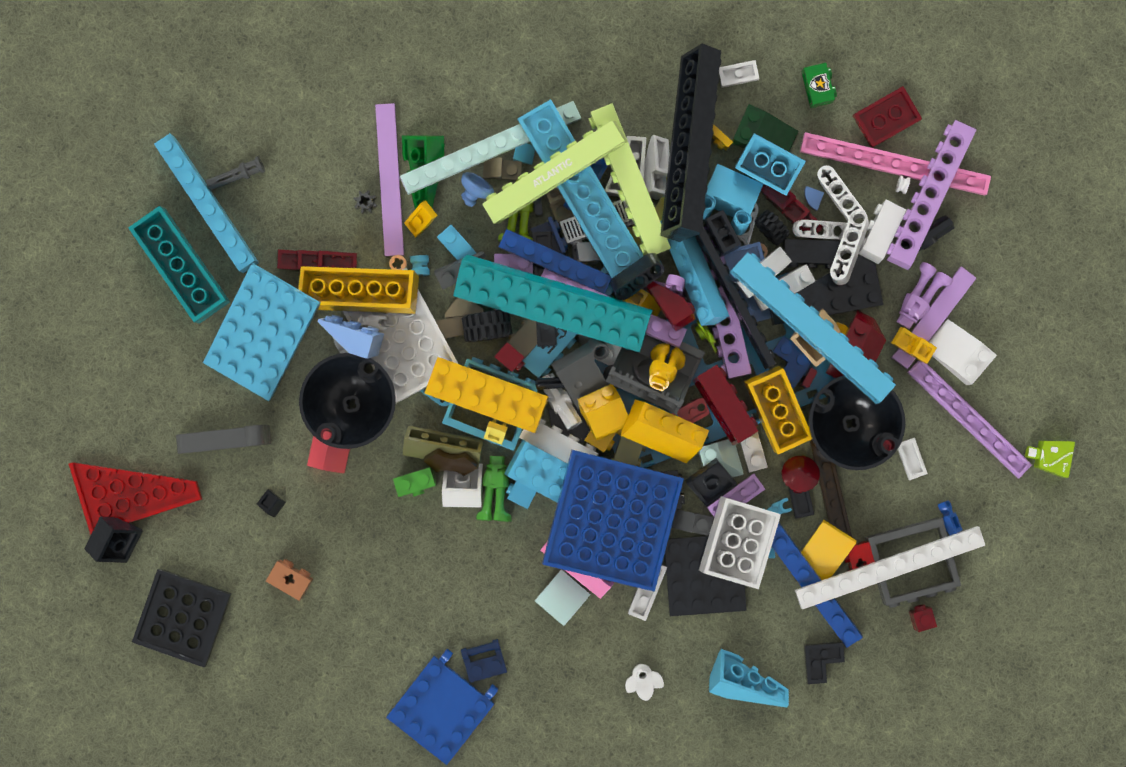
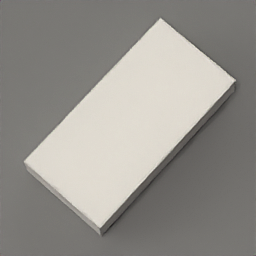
[898,438,928,480]

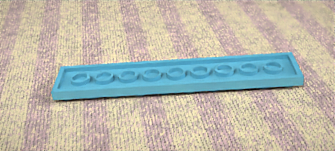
[518,99,643,278]

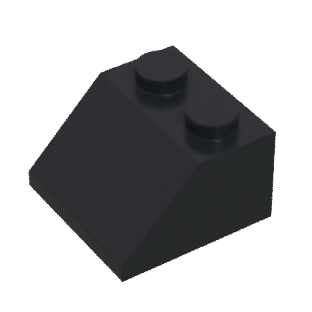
[84,516,143,563]

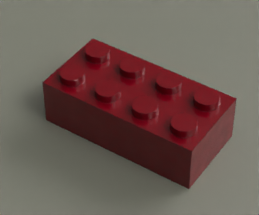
[692,365,758,446]

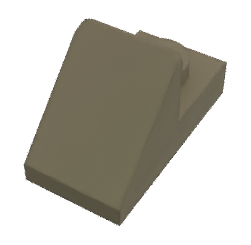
[483,157,522,181]

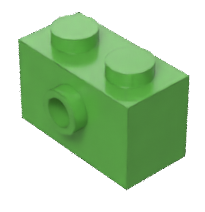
[393,467,437,497]

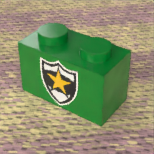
[801,63,837,108]

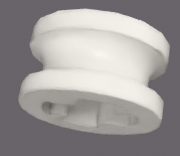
[895,175,910,194]

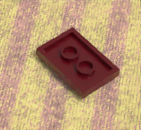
[853,86,922,148]

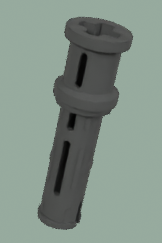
[206,156,265,191]

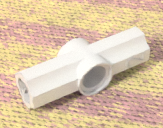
[542,373,582,431]

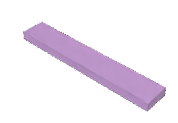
[891,267,976,369]

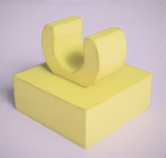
[484,419,508,445]

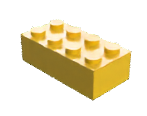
[744,366,812,454]

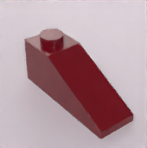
[646,281,696,331]

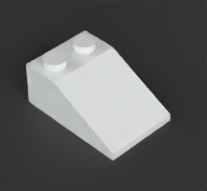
[929,319,997,385]

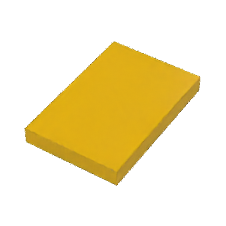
[801,520,857,580]

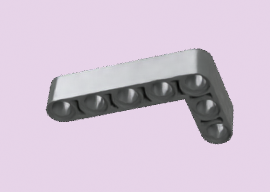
[176,425,271,454]

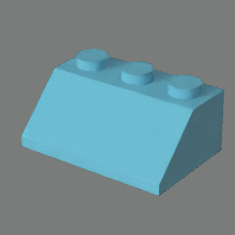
[735,133,806,196]

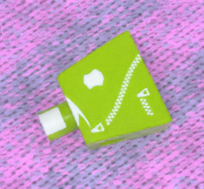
[1025,441,1075,478]

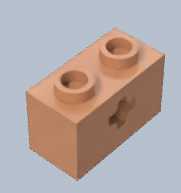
[266,559,313,600]

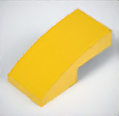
[891,327,937,364]

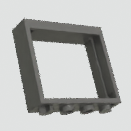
[865,517,961,608]

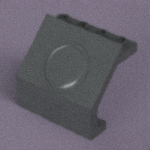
[606,335,705,415]

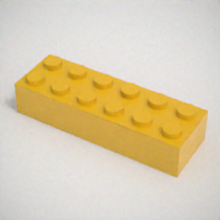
[299,267,419,314]
[424,357,549,433]

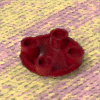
[781,456,820,494]

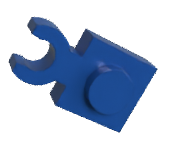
[938,500,963,536]

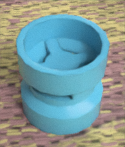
[410,255,430,276]

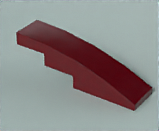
[759,181,824,240]
[276,249,357,270]

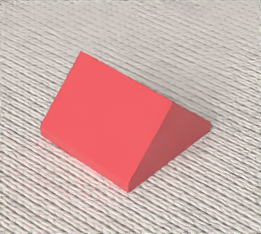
[307,431,350,474]

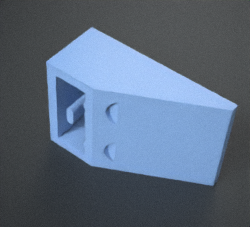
[318,315,384,359]

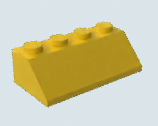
[620,399,709,463]

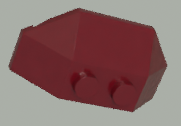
[826,310,886,378]

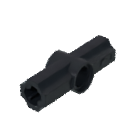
[901,215,955,252]

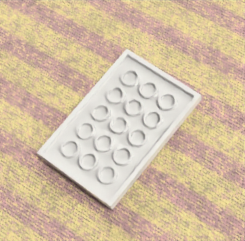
[343,268,458,404]

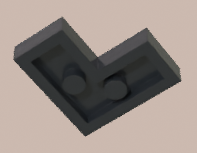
[804,642,845,684]

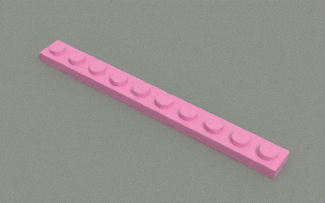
[800,132,991,196]

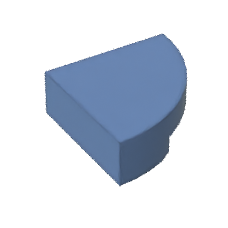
[804,186,824,211]

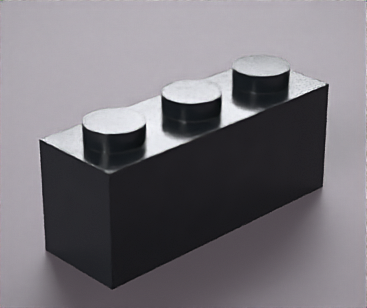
[782,239,841,269]

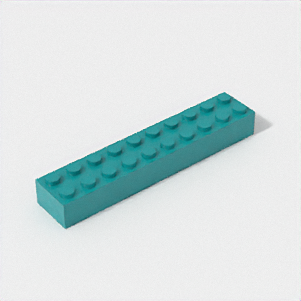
[453,254,653,352]

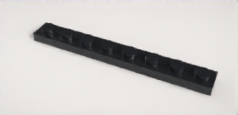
[695,227,776,370]

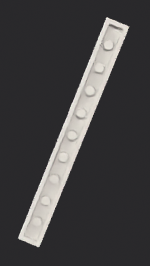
[795,526,985,609]

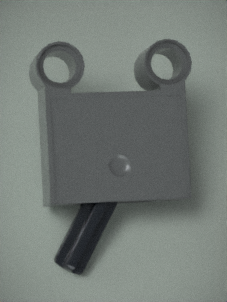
[535,338,619,409]

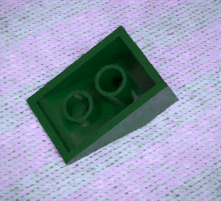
[732,104,798,152]

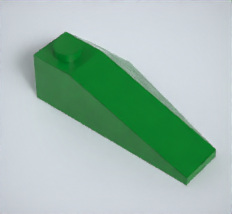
[402,135,445,209]

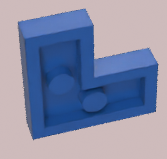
[773,336,812,389]

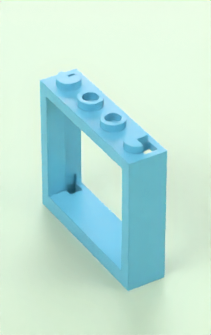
[442,357,538,451]

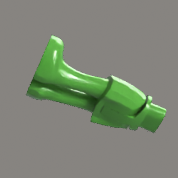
[476,456,512,522]

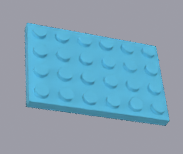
[203,264,321,401]

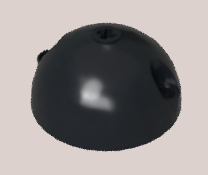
[299,353,396,449]
[809,376,906,470]

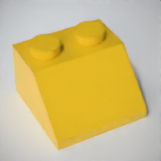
[577,384,628,440]

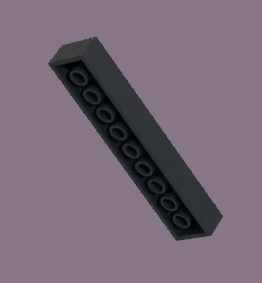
[660,43,721,242]

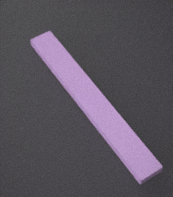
[375,103,404,257]
[907,360,1032,479]

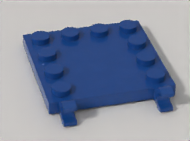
[386,649,498,765]

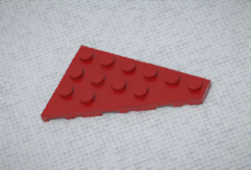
[69,462,202,535]

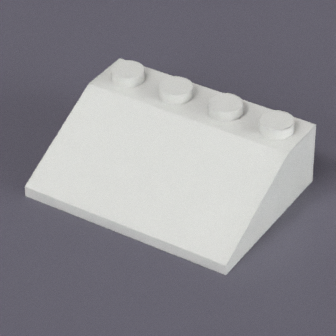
[699,496,781,589]

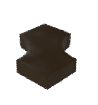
[424,449,478,476]

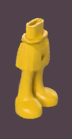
[649,343,686,391]

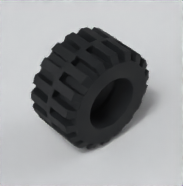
[461,310,513,343]

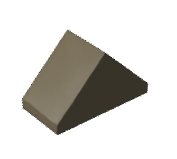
[445,297,484,319]

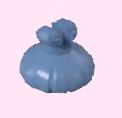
[461,172,494,207]

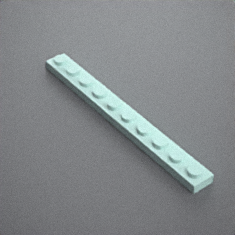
[400,101,581,195]

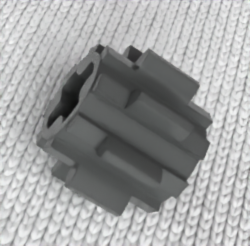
[353,190,378,214]

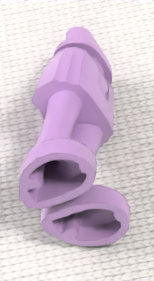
[897,262,953,330]

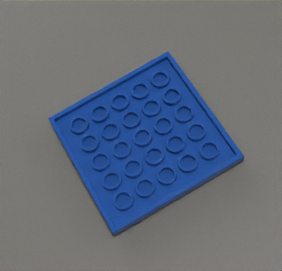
[542,449,684,592]

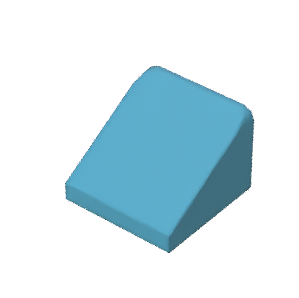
[513,143,535,165]

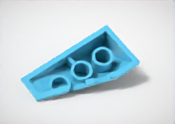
[709,649,789,708]

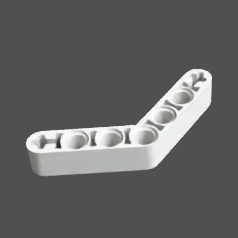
[817,166,869,285]

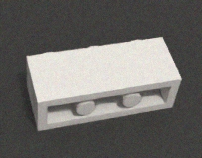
[859,200,906,264]

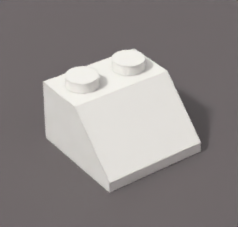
[442,464,483,507]

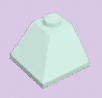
[698,439,744,477]

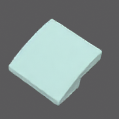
[535,569,591,626]

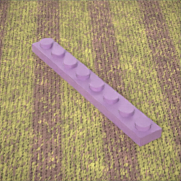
[541,269,687,348]

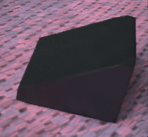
[257,489,286,517]

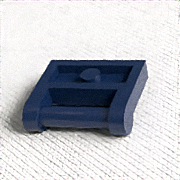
[461,639,507,683]

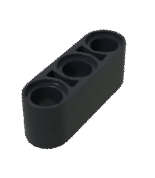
[610,253,664,300]

